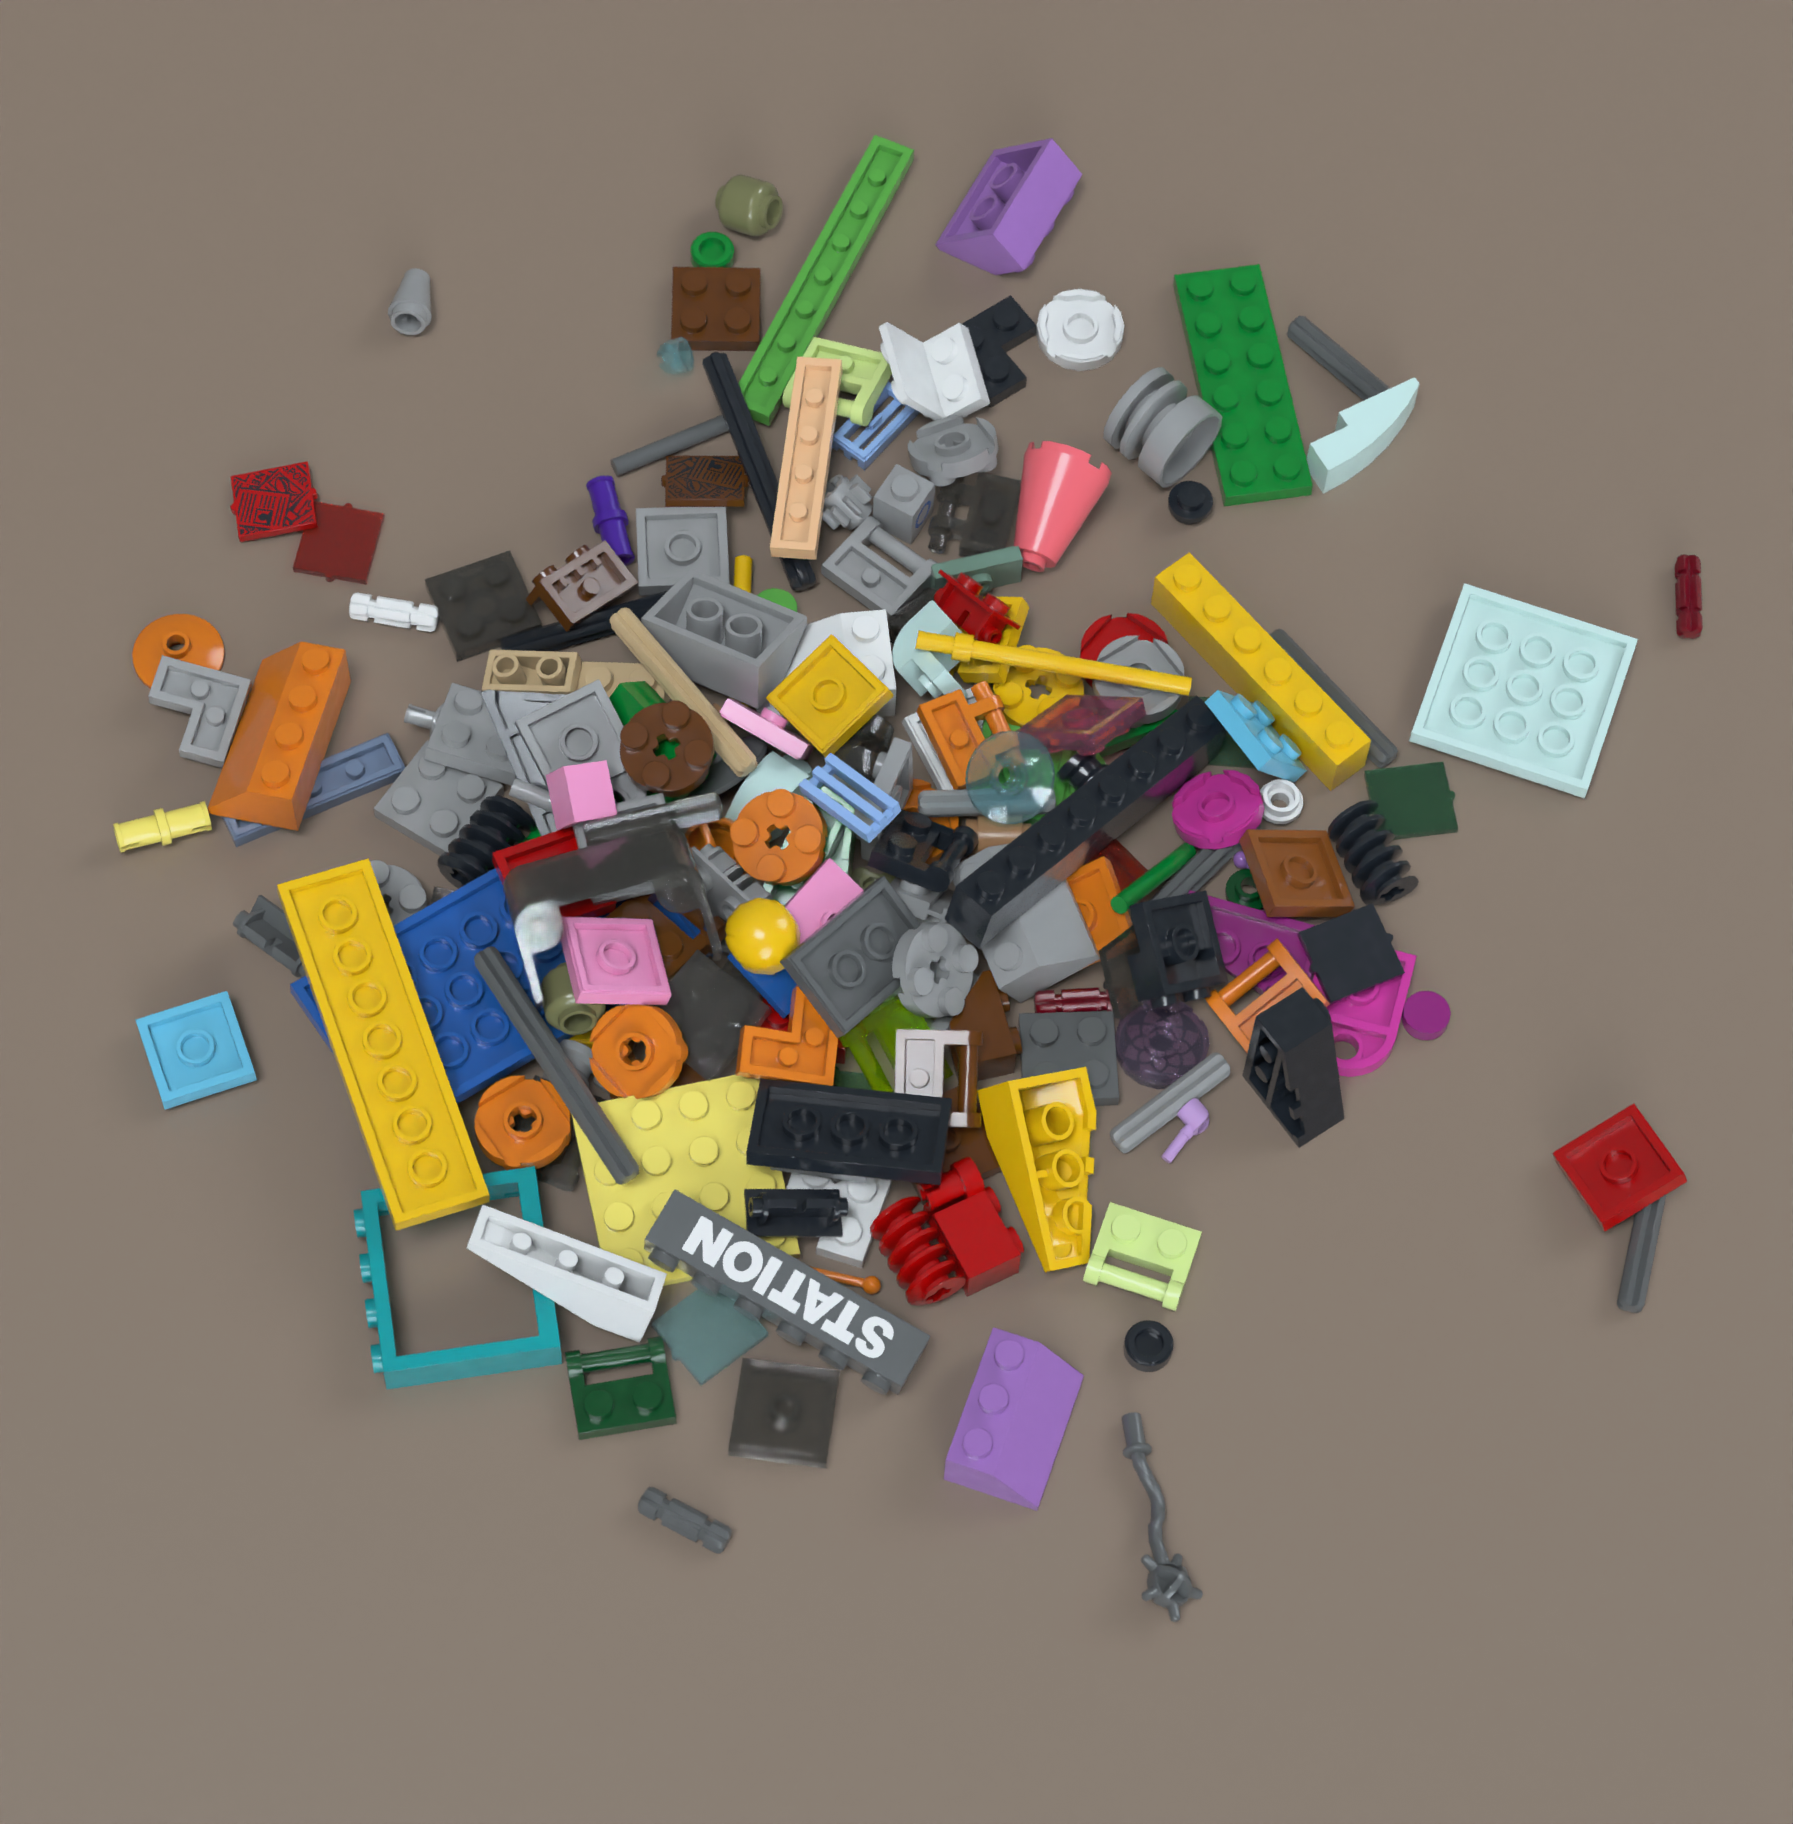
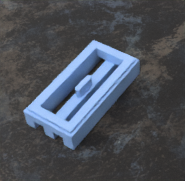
[832,381,920,470]
[798,753,901,843]

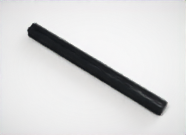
[702,351,816,591]

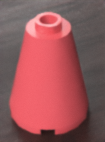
[1013,441,1112,572]

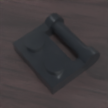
[867,809,978,892]

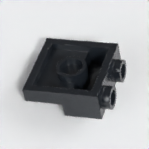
[1127,891,1228,1009]

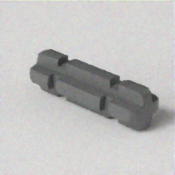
[638,1487,732,1553]

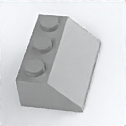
[641,568,807,709]
[953,844,1101,1003]

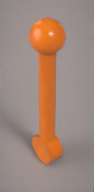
[810,1266,881,1295]

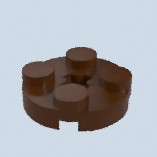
[619,700,715,797]

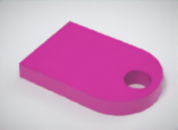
[1313,950,1417,1077]

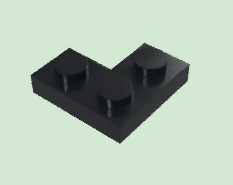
[962,295,1037,408]

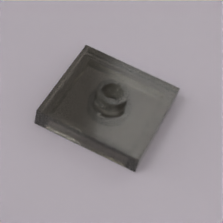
[728,1357,840,1469]

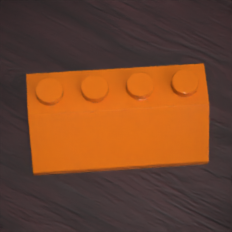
[208,641,351,831]

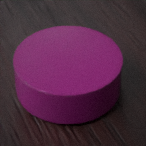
[1401,991,1451,1040]

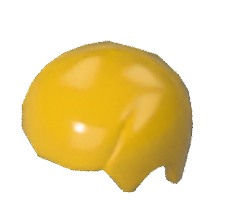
[725,897,801,975]

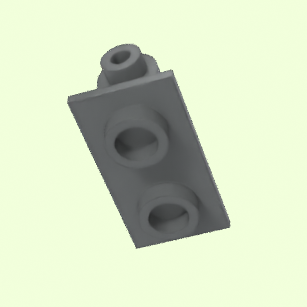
[233,895,306,978]

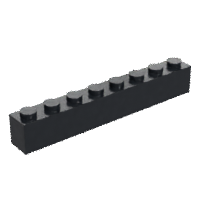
[944,695,1227,949]

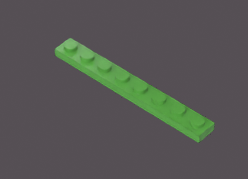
[738,135,914,426]

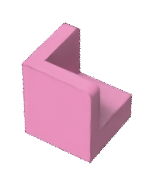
[545,760,617,830]

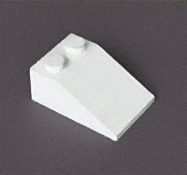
[756,609,896,725]

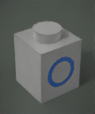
[873,464,935,545]

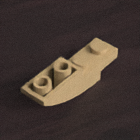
[482,650,670,703]

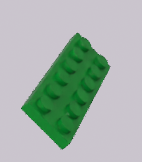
[1173,264,1313,507]

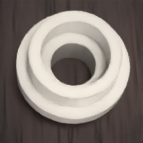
[1260,779,1303,824]

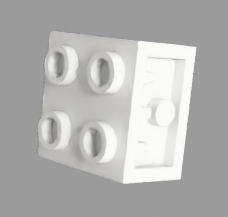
[879,322,990,420]

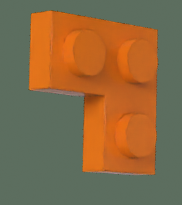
[735,986,838,1086]

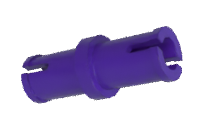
[586,476,635,566]

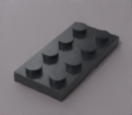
[746,1078,952,1185]

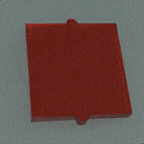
[293,501,385,585]

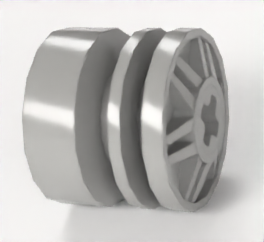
[1103,367,1222,488]

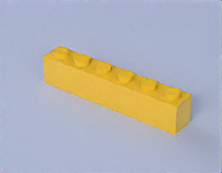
[1151,552,1371,791]

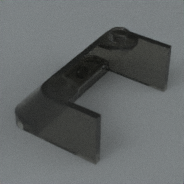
[503,826,723,1011]

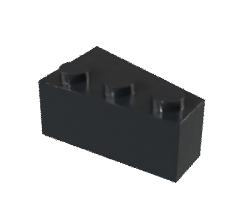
[1242,987,1345,1148]

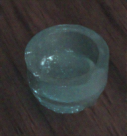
[656,337,694,375]

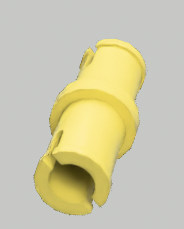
[113,801,212,853]

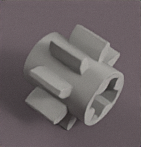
[822,474,873,530]

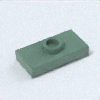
[930,546,1023,600]

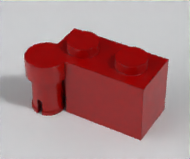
[917,1156,1024,1297]

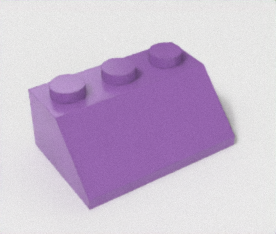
[935,138,1082,275]
[944,1327,1084,1511]

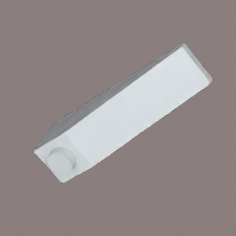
[467,1204,667,1343]

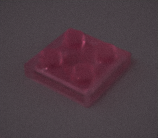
[1016,694,1146,756]

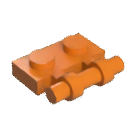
[916,681,1027,790]

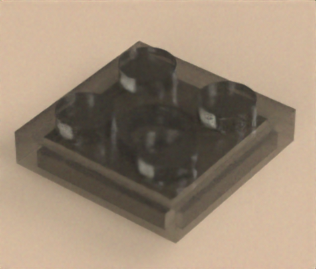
[425,550,542,662]
[652,949,772,1082]

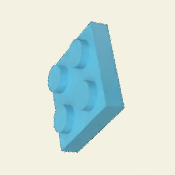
[1205,690,1307,783]
[135,991,257,1110]

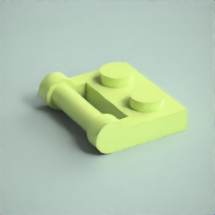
[782,337,892,426]
[1083,1202,1202,1311]

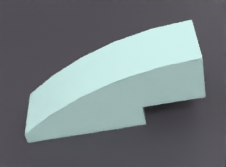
[1307,377,1419,494]

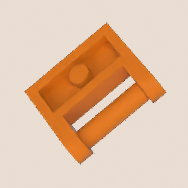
[1204,938,1330,1053]

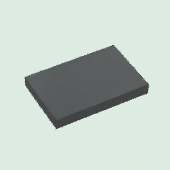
[780,876,920,1038]

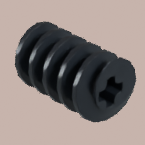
[437,795,537,889]
[1328,800,1419,905]

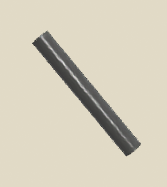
[610,415,729,476]

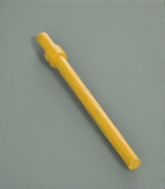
[915,630,1192,696]

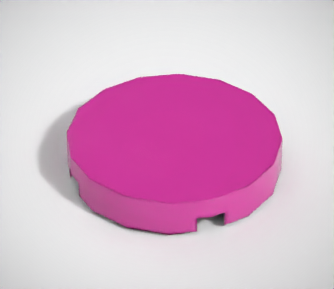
[1172,770,1265,849]

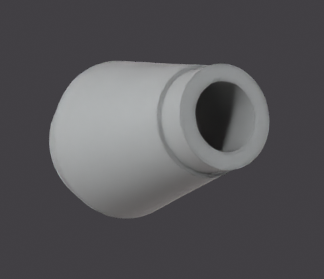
[388,269,432,335]

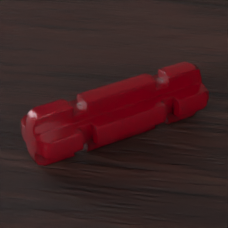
[1675,554,1703,639]
[1034,986,1127,1014]

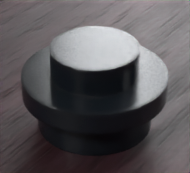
[1168,481,1213,525]

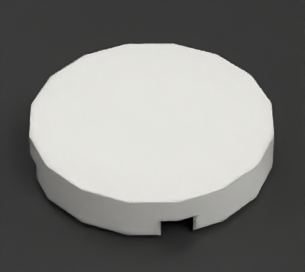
[1036,289,1124,371]

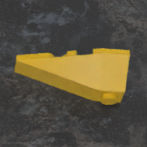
[977,1067,1097,1272]

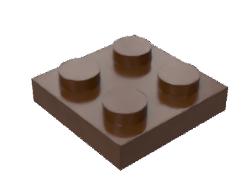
[671,267,760,351]

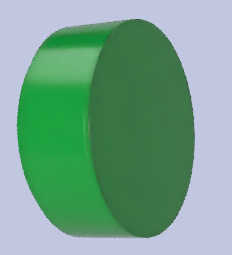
[690,232,734,268]

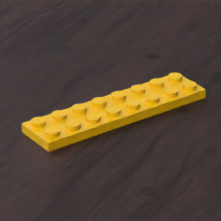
[277,858,490,1231]

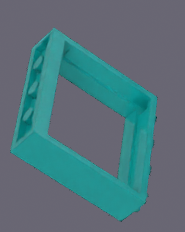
[353,1166,563,1390]

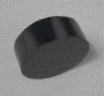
[1123,1320,1173,1372]

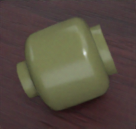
[715,174,783,237]
[540,962,606,1035]

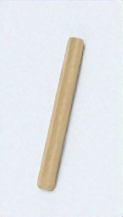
[609,607,758,778]

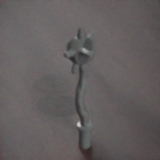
[1121,1412,1203,1622]

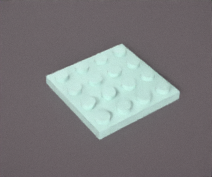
[1409,583,1638,798]

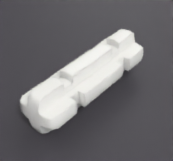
[349,592,439,632]

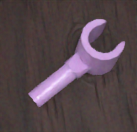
[1161,1098,1209,1163]

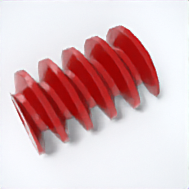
[870,1196,966,1306]

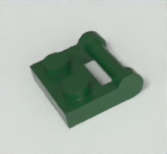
[565,1336,676,1440]

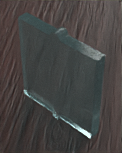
[651,1289,768,1386]

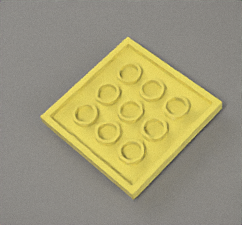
[570,1075,800,1286]

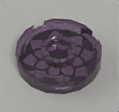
[1115,1000,1209,1090]

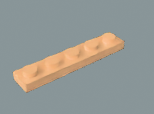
[770,357,843,560]

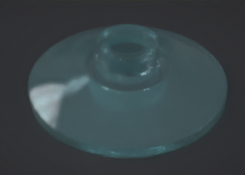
[965,731,1055,824]

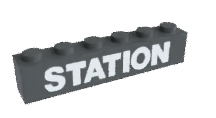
[644,1189,931,1395]

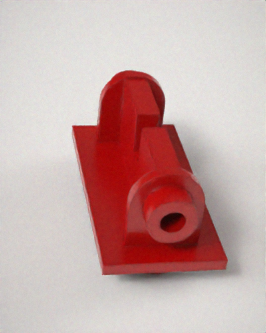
[934,569,1021,644]

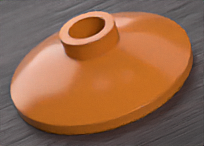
[132,614,225,689]

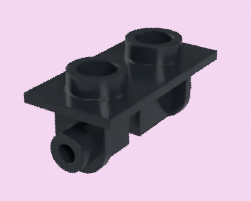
[744,1189,848,1237]

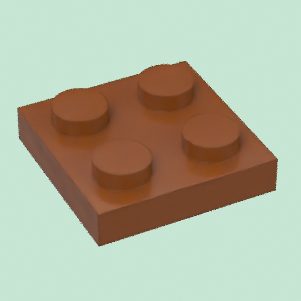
[1239,829,1355,917]

